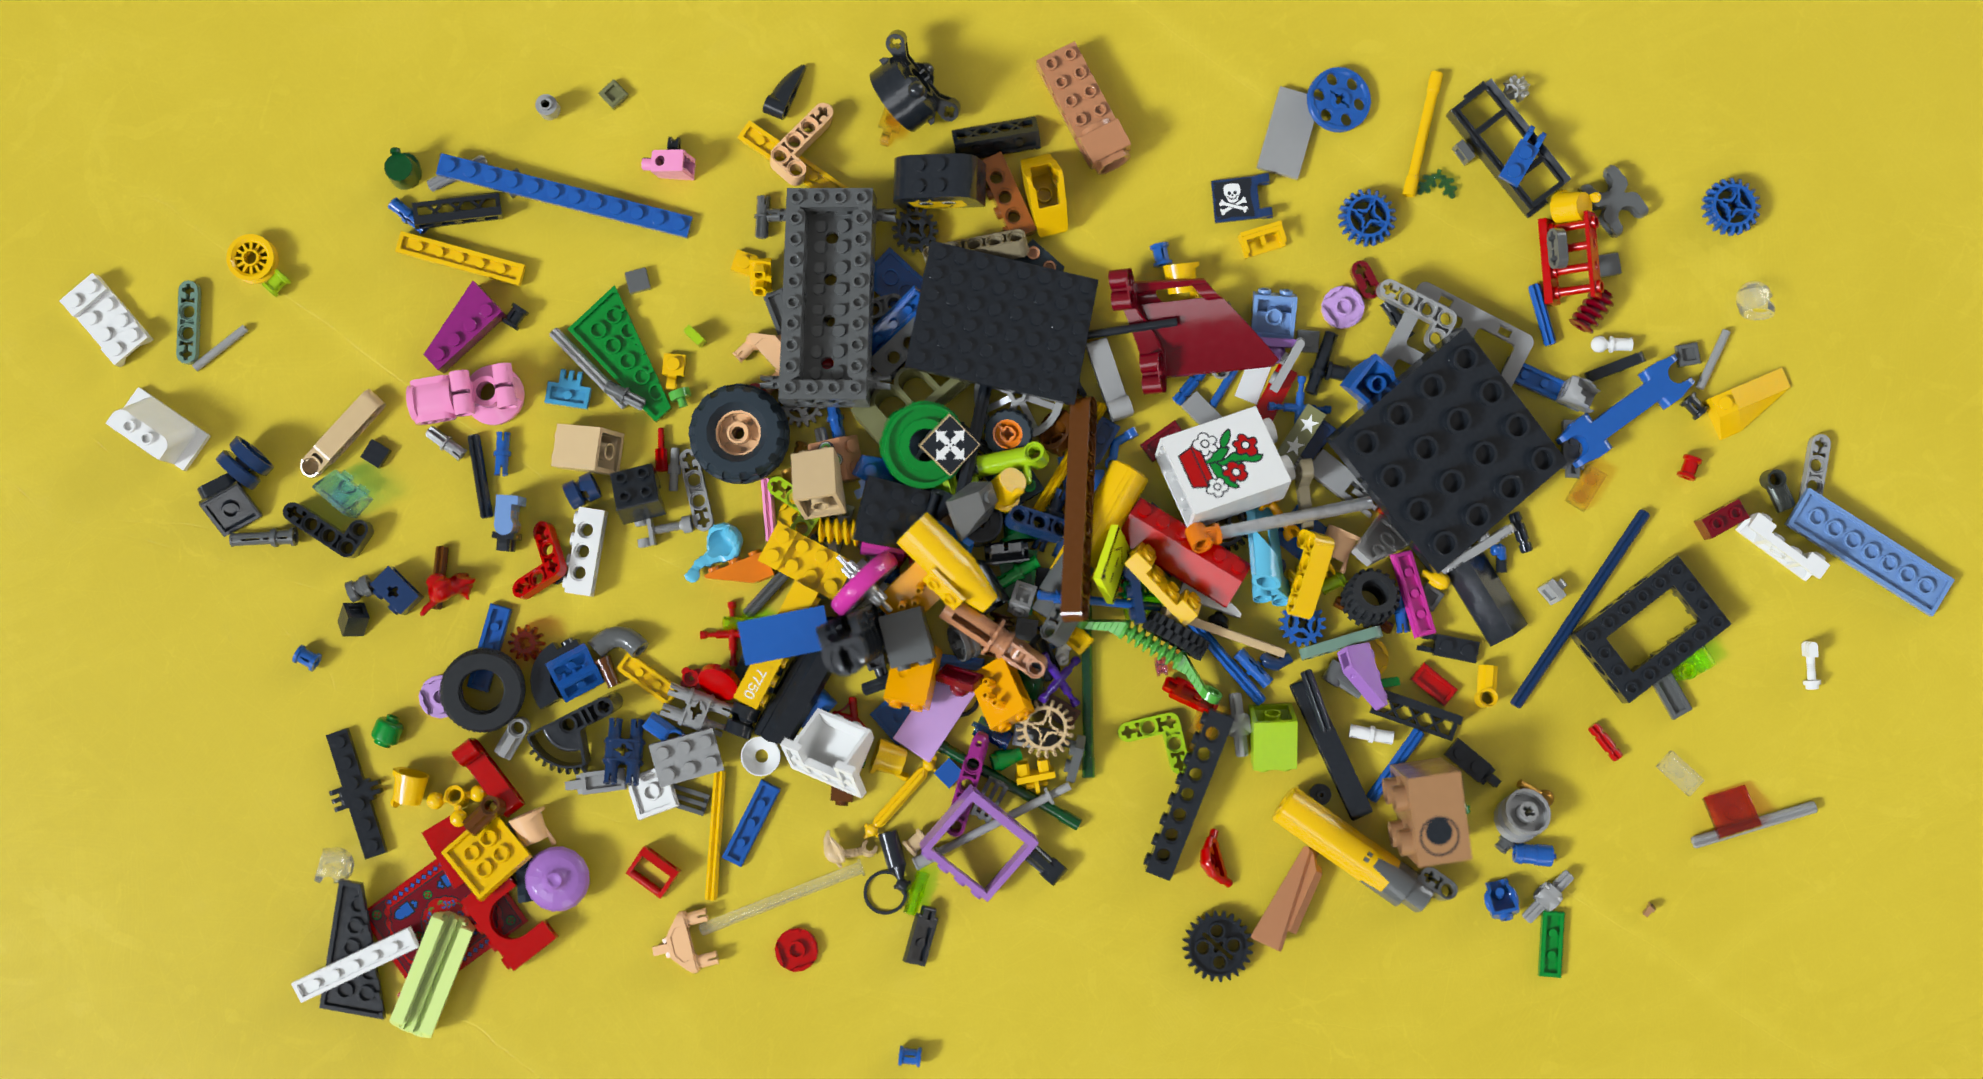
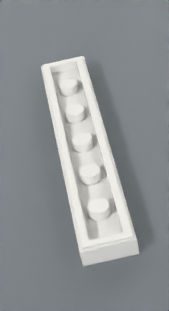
[291,926,420,1003]

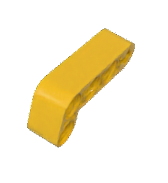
[1286,529,1334,619]

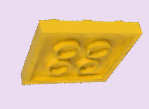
[441,808,533,901]

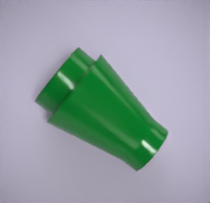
[989,748,1023,771]

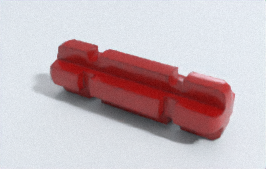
[1588,723,1623,761]

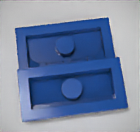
[545,643,604,703]

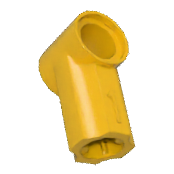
[1474,665,1498,708]

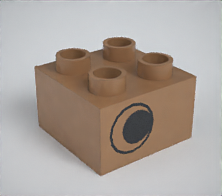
[1382,757,1472,867]

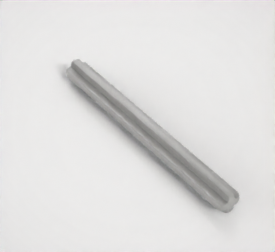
[1691,801,1818,848]

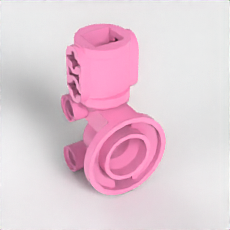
[406,363,525,425]

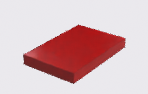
[422,815,467,889]

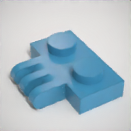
[544,369,592,410]

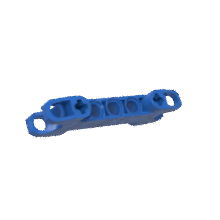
[1555,354,1695,468]

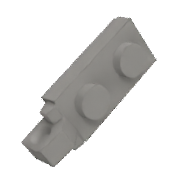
[565,768,627,795]

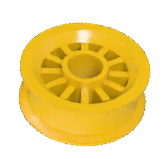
[226,234,279,284]

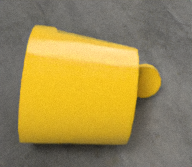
[1550,190,1601,224]
[1163,262,1199,299]
[990,468,1026,512]
[869,737,909,781]
[390,767,430,808]

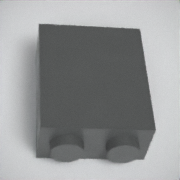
[878,606,937,672]

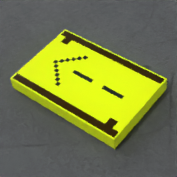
[1093,525,1131,604]

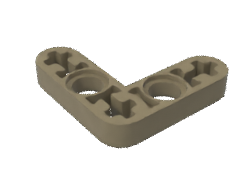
[1295,458,1314,530]

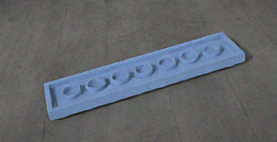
[1784,488,1955,616]

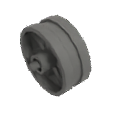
[947,625,981,662]

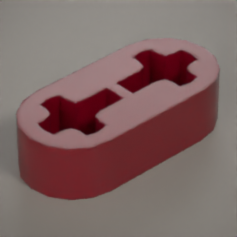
[1350,260,1379,300]

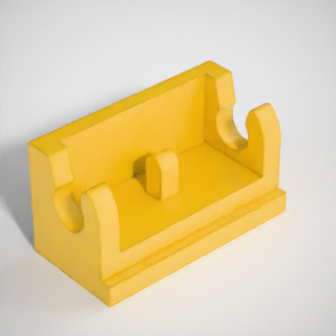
[1238,220,1287,259]

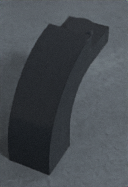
[530,638,582,709]

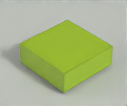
[684,325,707,348]

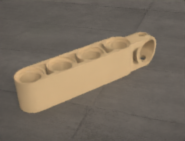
[300,389,386,478]

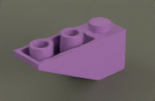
[1337,642,1388,711]

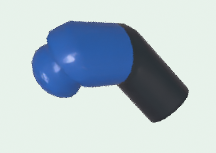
[1490,543,1507,573]

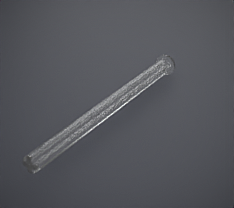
[699,859,866,935]

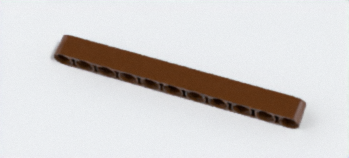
[1061,396,1097,623]

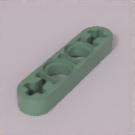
[176,280,201,365]
[1299,626,1383,661]

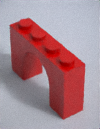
[460,875,559,971]

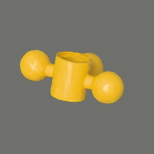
[427,785,487,827]

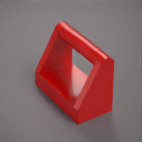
[625,845,682,899]

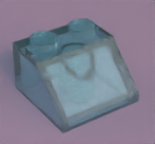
[312,469,373,519]

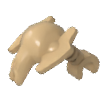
[823,830,878,868]

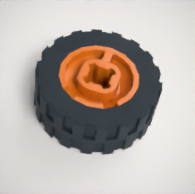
[984,408,1034,453]

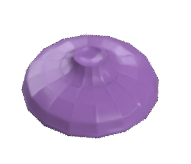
[525,846,590,911]

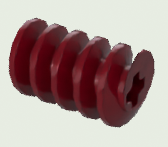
[1569,289,1614,334]

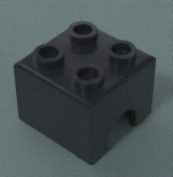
[610,463,666,525]

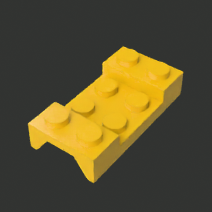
[758,522,855,600]
[1124,541,1202,627]

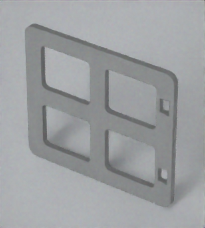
[1357,282,1534,411]

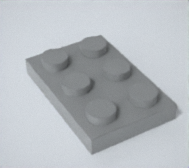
[649,727,724,788]

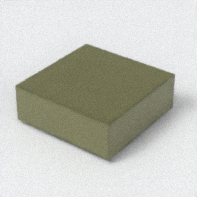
[598,79,629,110]

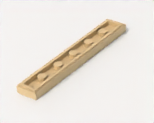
[1160,607,1286,658]

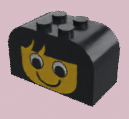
[893,153,986,210]

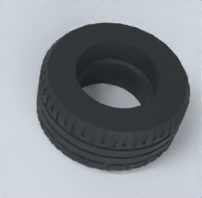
[439,648,526,733]

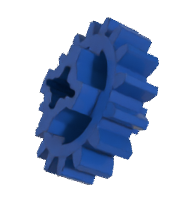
[1278,610,1326,647]

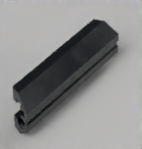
[754,651,832,744]

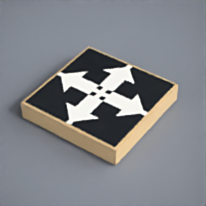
[918,414,980,476]

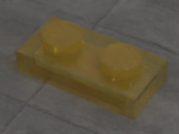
[1564,464,1607,512]

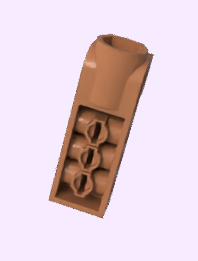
[1036,41,1131,175]

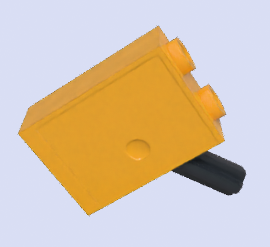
[861,646,943,712]

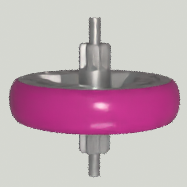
[831,551,898,617]

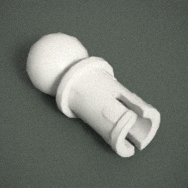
[1591,336,1633,353]

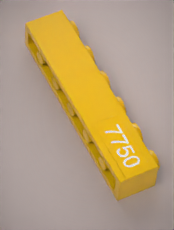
[733,581,821,710]

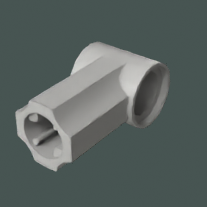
[494,716,531,760]

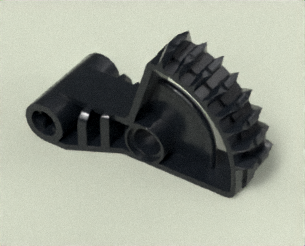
[527,692,623,775]

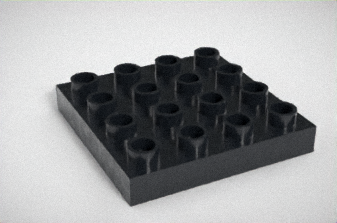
[1325,328,1568,574]

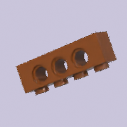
[982,152,1037,237]

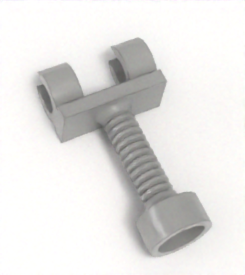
[634,515,694,548]

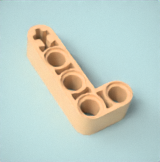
[770,103,833,186]

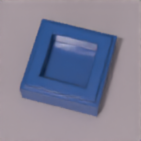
[934,758,961,788]

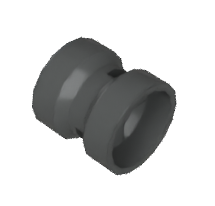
[345,575,374,602]

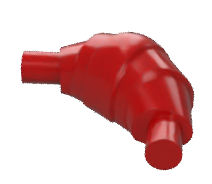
[1200,829,1233,888]

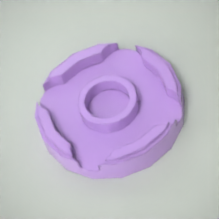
[1321,286,1364,329]
[419,675,464,718]

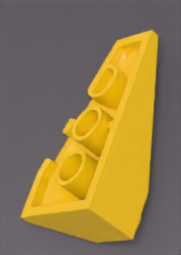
[1703,368,1791,440]

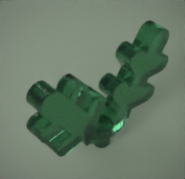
[1417,169,1457,199]

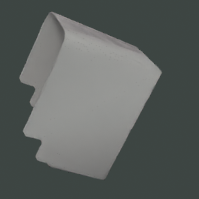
[1556,375,1601,414]

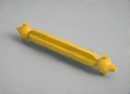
[863,756,938,839]

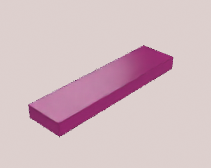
[1390,550,1437,639]

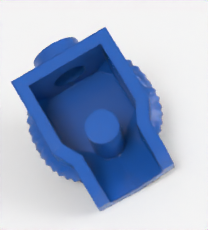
[1484,878,1520,922]

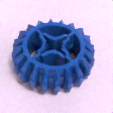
[1701,178,1761,236]
[1338,189,1396,247]

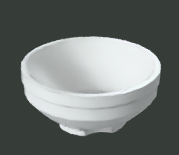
[741,736,781,776]

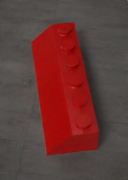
[1121,497,1251,608]

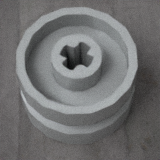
[1494,788,1551,843]

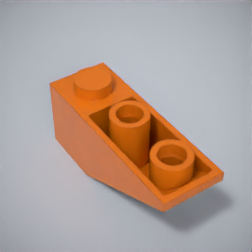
[704,549,776,584]

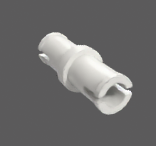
[1349,724,1394,745]

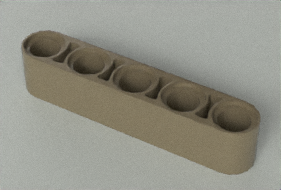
[922,229,1030,263]

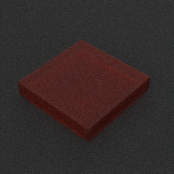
[1702,785,1762,840]

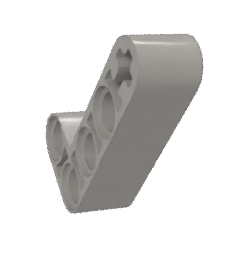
[1376,279,1457,349]
[1086,337,1134,422]

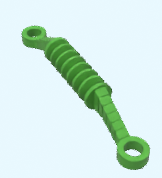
[1076,618,1223,704]

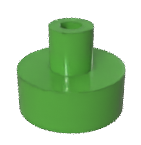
[668,387,691,408]

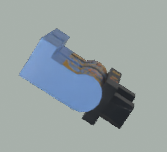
[492,494,527,552]

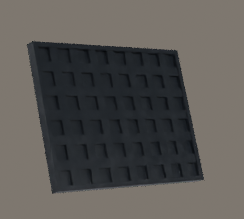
[904,241,1099,406]

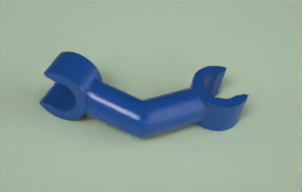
[1105,427,1139,468]

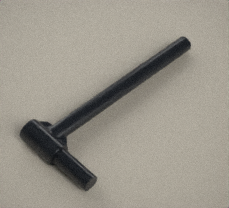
[1087,317,1178,339]

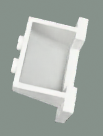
[105,387,211,471]
[780,708,874,799]

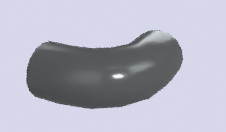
[588,626,649,658]

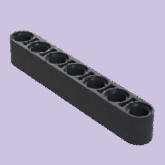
[1289,679,1373,821]

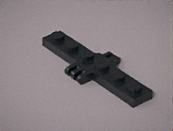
[326,728,388,860]

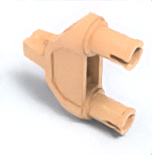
[733,333,781,394]
[652,908,719,973]

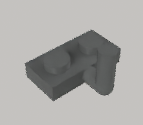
[1056,735,1086,783]

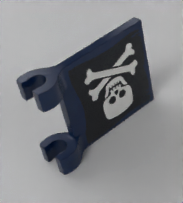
[1211,173,1273,224]

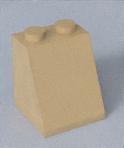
[551,424,625,475]
[791,447,847,520]

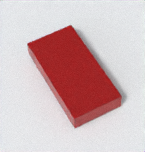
[1410,662,1458,707]

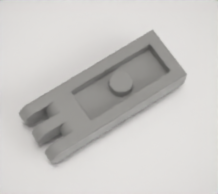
[1268,337,1305,393]

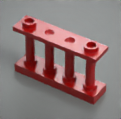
[1538,210,1604,306]

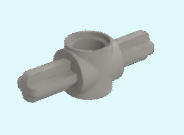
[1229,693,1251,757]
[1522,870,1574,923]

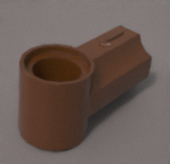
[462,795,506,836]

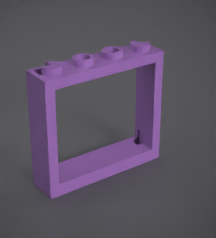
[919,784,1039,902]

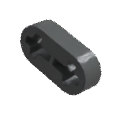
[1547,228,1569,269]

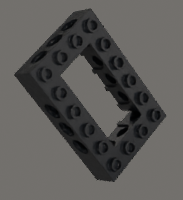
[1570,555,1731,703]

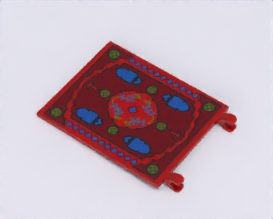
[368,859,528,998]

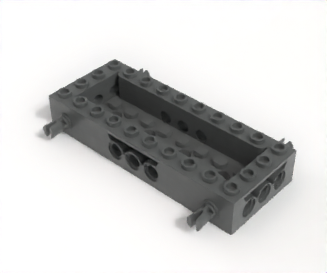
[760,188,897,408]

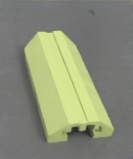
[390,911,475,1038]

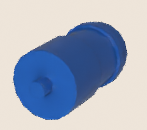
[1512,843,1556,867]

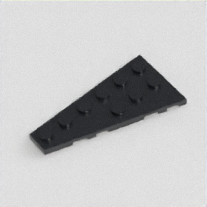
[319,879,386,1020]

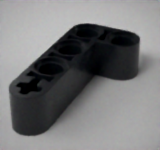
[283,502,374,558]

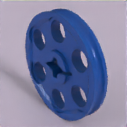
[1307,67,1371,133]

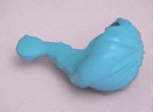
[684,522,743,583]

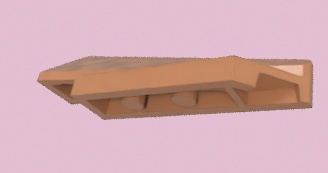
[1251,846,1322,952]

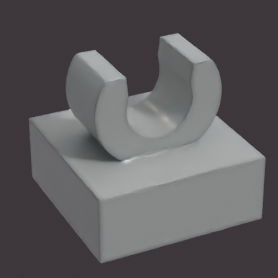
[1537,578,1567,605]

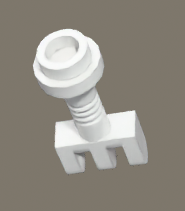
[1801,641,1821,690]

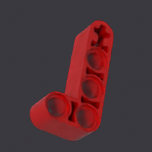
[451,737,526,818]

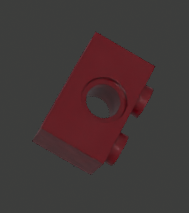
[1693,499,1750,540]

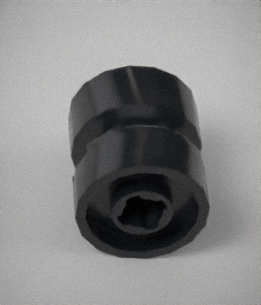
[724,701,761,740]

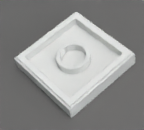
[627,768,680,820]

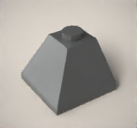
[946,482,998,541]

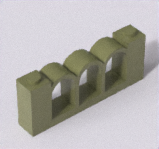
[851,367,972,445]

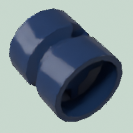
[562,472,602,510]

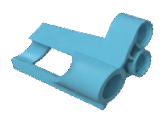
[1246,506,1290,606]

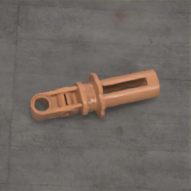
[939,602,1048,679]

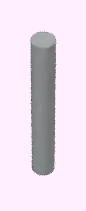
[192,325,249,371]
[1696,329,1731,390]

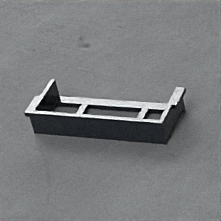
[1446,79,1571,219]

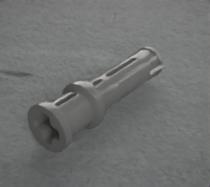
[229,527,299,547]

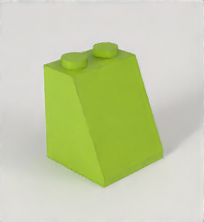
[1248,703,1298,772]

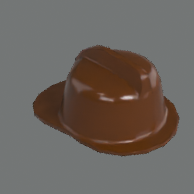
[1038,409,1069,457]

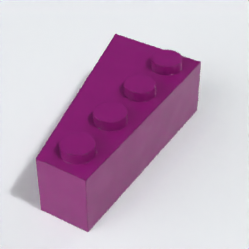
[423,281,507,373]

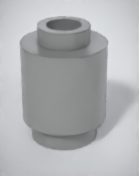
[535,94,560,120]

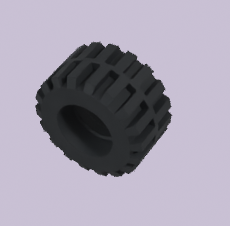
[1340,568,1401,628]

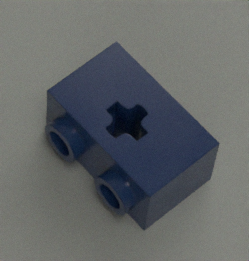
[370,566,424,615]

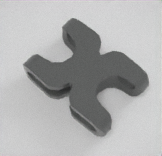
[1578,165,1648,238]

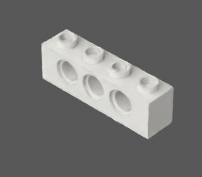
[562,507,608,597]

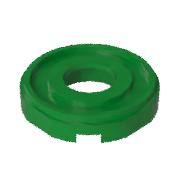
[879,401,962,489]

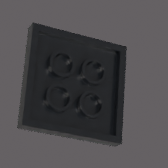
[852,475,931,553]

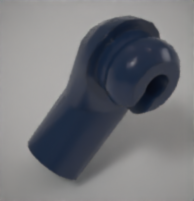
[1260,652,1293,671]

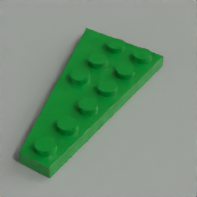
[568,285,672,423]

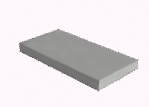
[1256,86,1321,180]

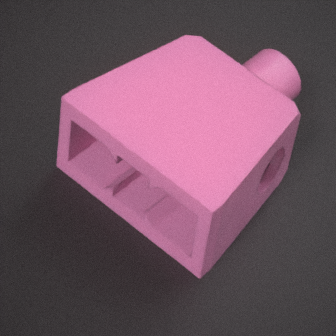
[641,150,696,180]

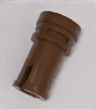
[594,655,621,689]

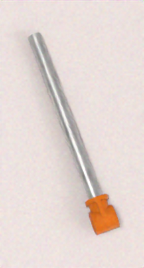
[1185,496,1373,553]

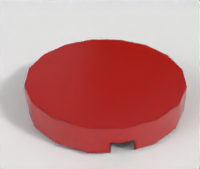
[698,664,741,700]
[775,927,819,972]

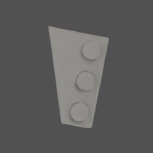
[1351,513,1409,566]

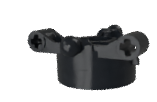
[870,30,961,132]

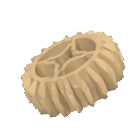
[1016,700,1075,758]

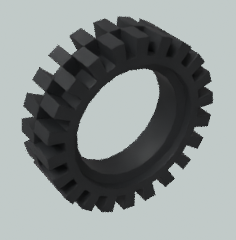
[1142,610,1210,661]

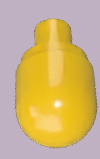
[1420,568,1451,590]

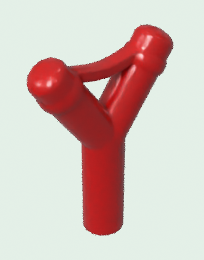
[832,696,867,728]

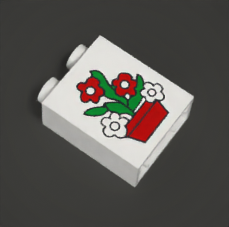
[1155,406,1295,527]

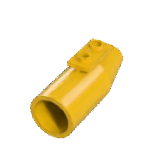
[897,512,998,613]

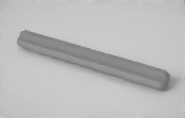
[549,328,628,409]

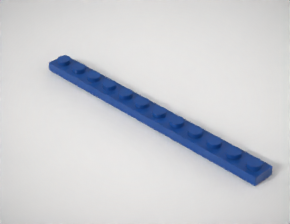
[436,153,693,239]

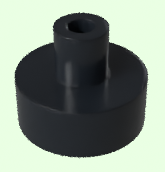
[1207,611,1229,629]
[1308,783,1331,805]

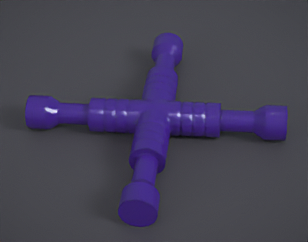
[1039,651,1081,707]

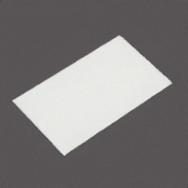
[1235,367,1271,405]

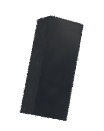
[1446,552,1528,647]

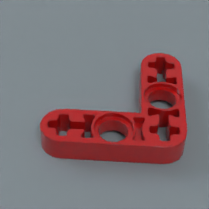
[512,521,567,600]

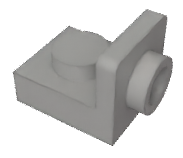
[1007,580,1037,618]

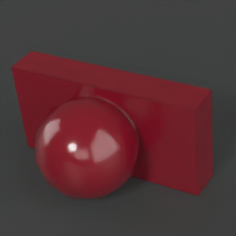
[935,663,984,697]

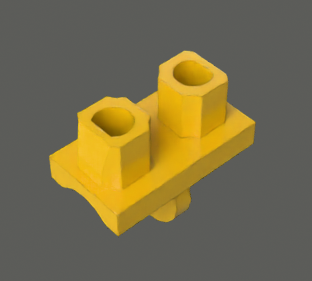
[749,256,772,296]
[1014,757,1056,794]

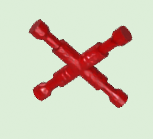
[700,602,740,666]

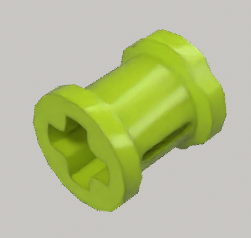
[262,269,291,297]

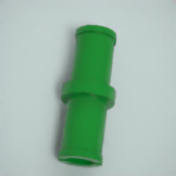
[997,555,1041,589]

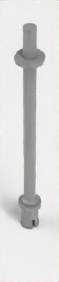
[912,782,1072,870]

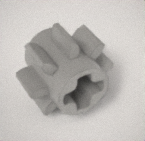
[1503,74,1530,103]

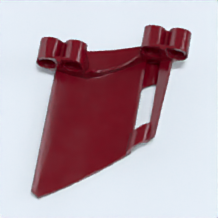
[1108,268,1279,395]

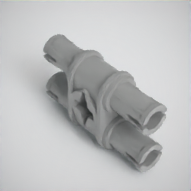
[659,682,733,738]

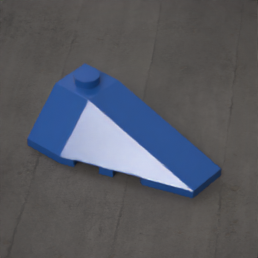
[1340,354,1396,405]

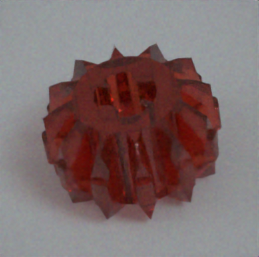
[508,625,546,662]

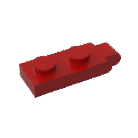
[1162,677,1220,713]

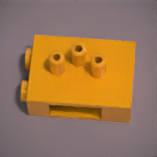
[879,561,940,615]
[974,658,1035,733]

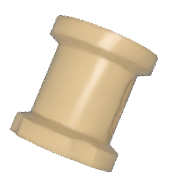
[902,828,926,857]

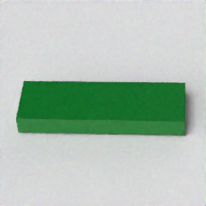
[1538,910,1565,978]

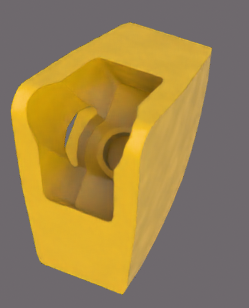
[1020,154,1068,237]

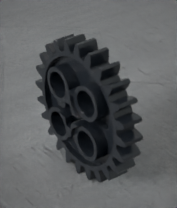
[1182,910,1254,982]

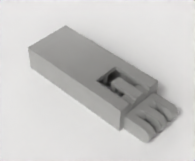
[1313,449,1378,518]

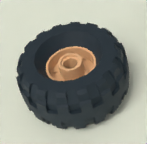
[689,383,790,484]

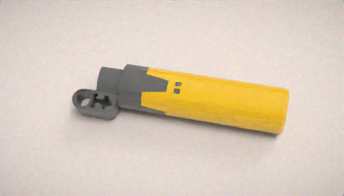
[1032,460,1148,647]
[1272,787,1458,913]

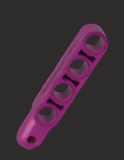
[946,731,989,837]

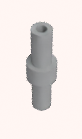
[668,448,681,491]

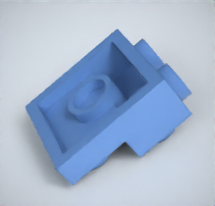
[1251,288,1298,339]

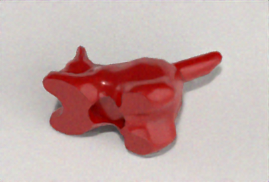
[420,573,476,616]

